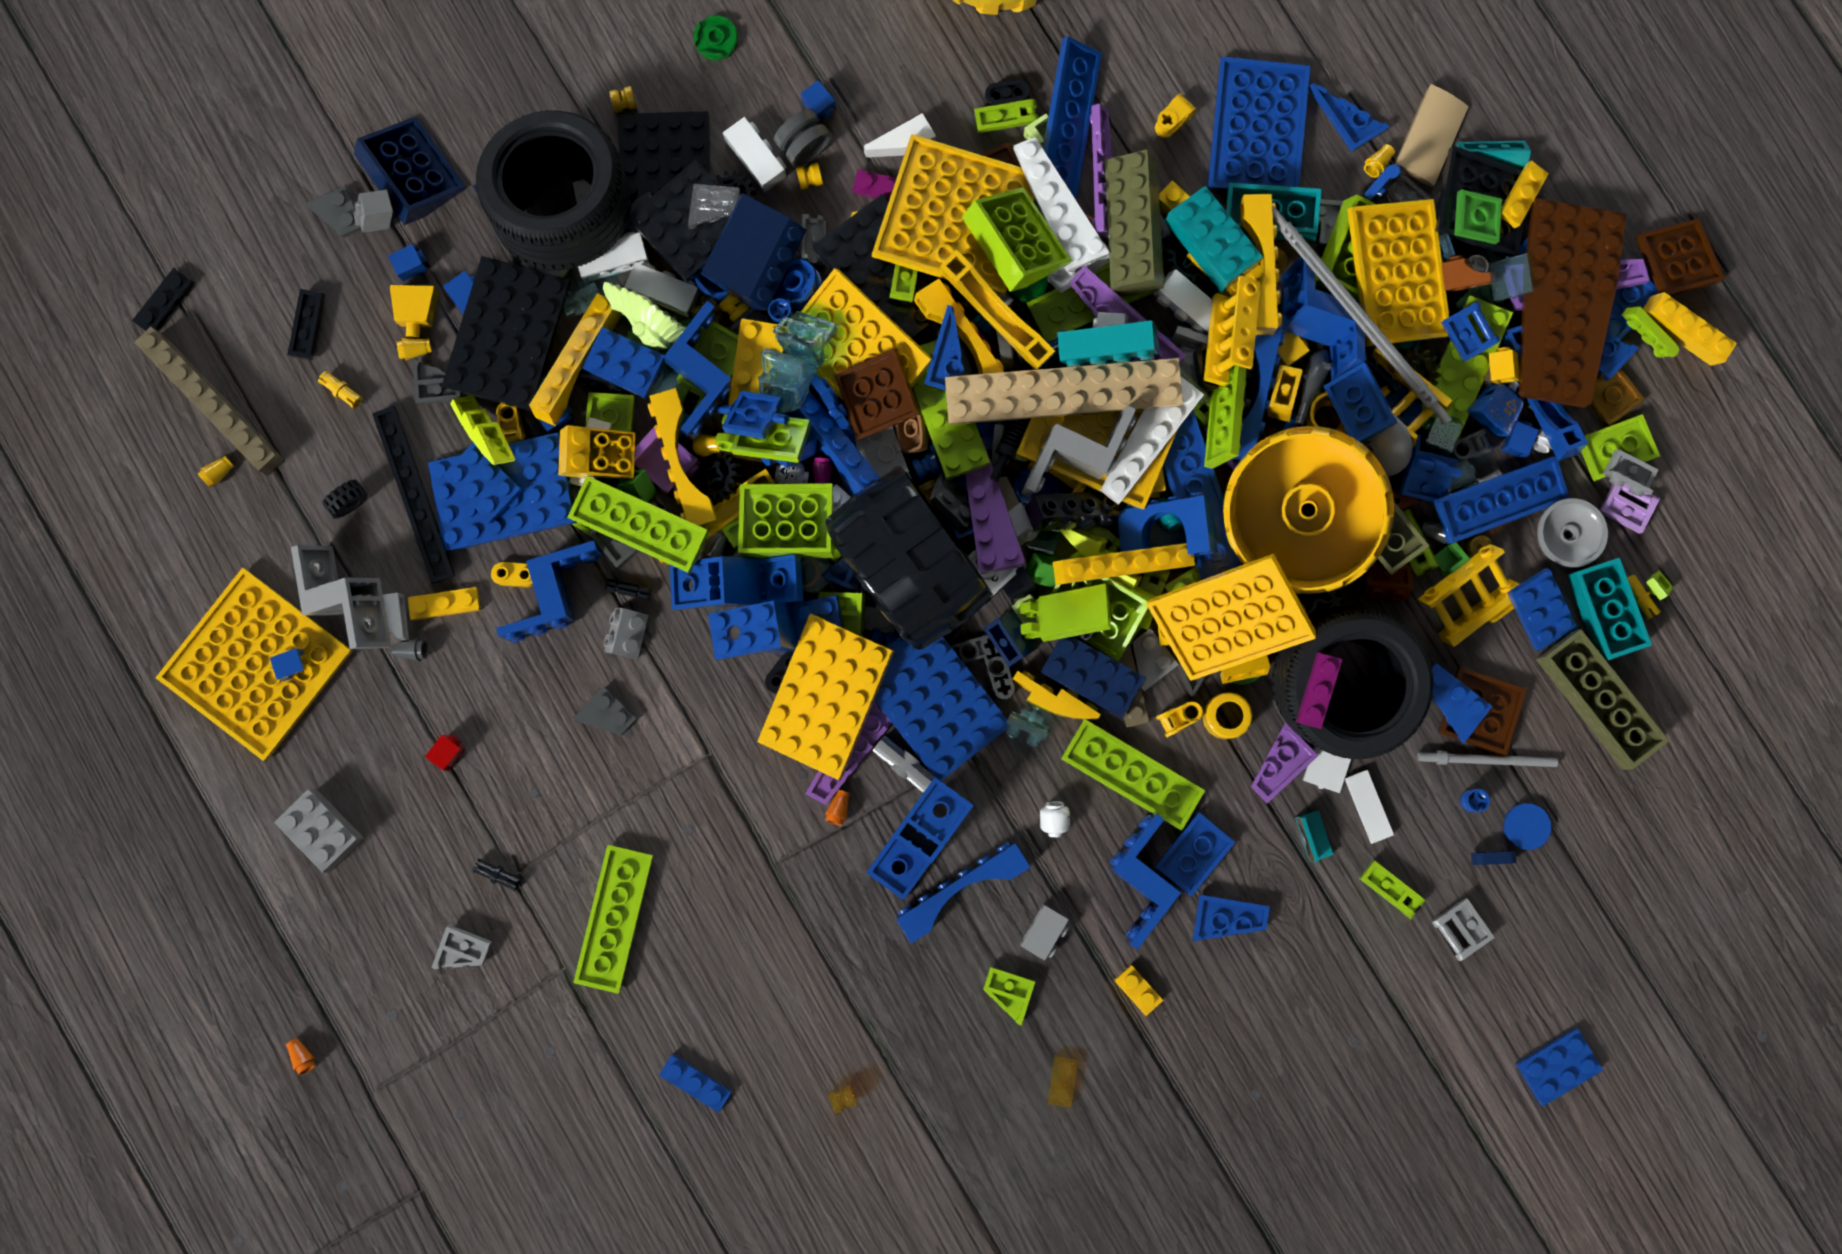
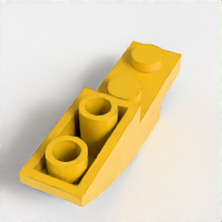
[1012,670,1101,720]

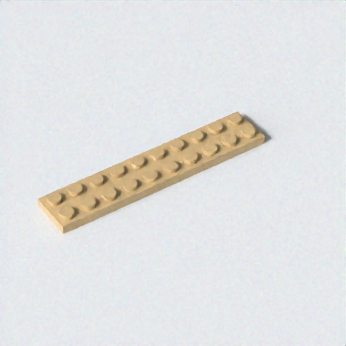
[945,358,1183,425]

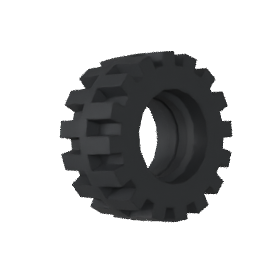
[322,479,368,519]

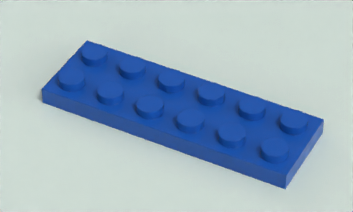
[1433,456,1570,544]

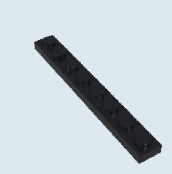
[372,405,456,584]

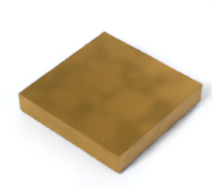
[1589,368,1646,427]

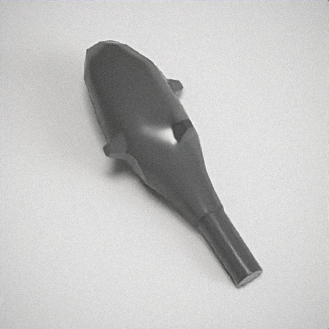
[1294,349,1333,427]

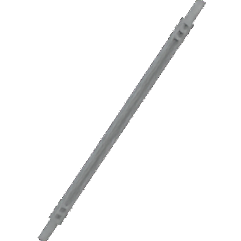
[1272,206,1452,425]

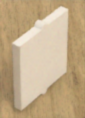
[1303,745,1351,793]

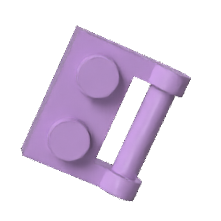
[1599,484,1660,534]

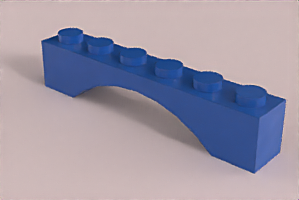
[1233,325,1285,461]
[1500,325,1588,461]
[780,379,880,496]
[896,842,1030,943]

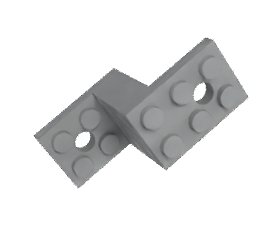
[1021,405,1137,497]
[291,545,392,649]

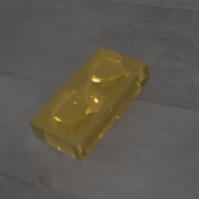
[1047,1055,1078,1108]

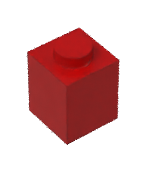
[425,734,466,771]

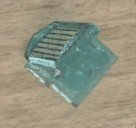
[773,311,837,367]
[758,348,818,414]

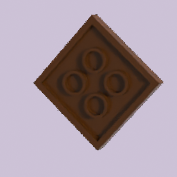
[1636,218,1725,296]
[834,349,921,440]
[1438,667,1527,756]

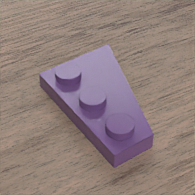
[1251,722,1318,803]

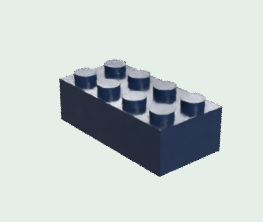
[1041,637,1147,718]

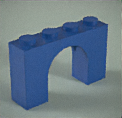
[1117,492,1218,556]

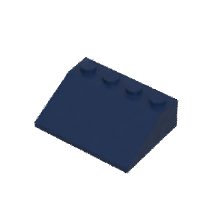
[354,116,466,225]
[701,194,807,310]

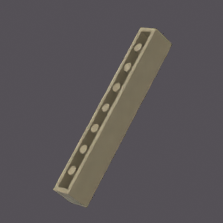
[134,327,284,475]

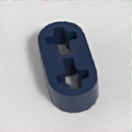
[1471,851,1517,865]

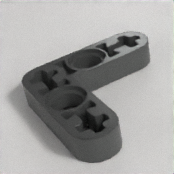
[951,635,1015,700]

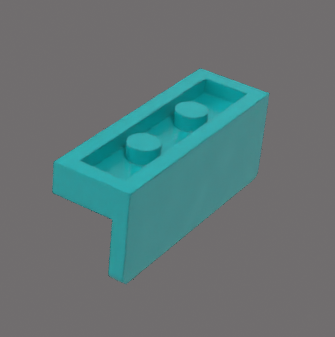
[1457,141,1531,170]

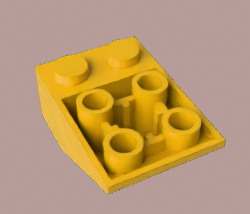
[558,425,635,479]

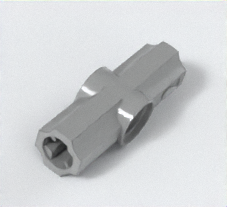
[872,736,935,793]

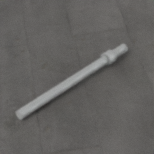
[1417,751,1558,767]

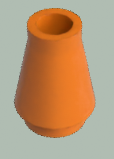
[825,790,850,826]
[286,1038,316,1075]

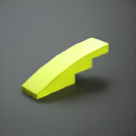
[451,396,515,465]
[1060,528,1143,588]

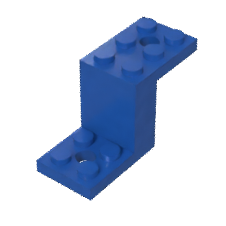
[1281,256,1366,381]
[664,301,732,438]
[496,540,604,643]
[670,554,803,610]
[708,595,844,660]
[866,777,974,900]
[1109,814,1181,950]

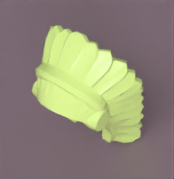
[603,282,686,351]

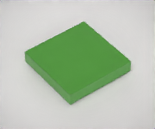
[1454,189,1502,244]

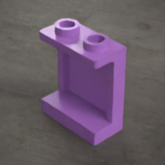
[634,424,701,497]

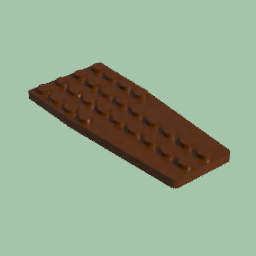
[1519,198,1626,408]

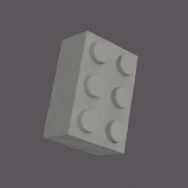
[274,789,365,873]

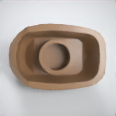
[895,405,930,454]

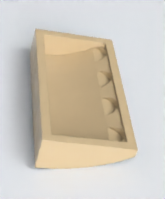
[1394,84,1468,188]

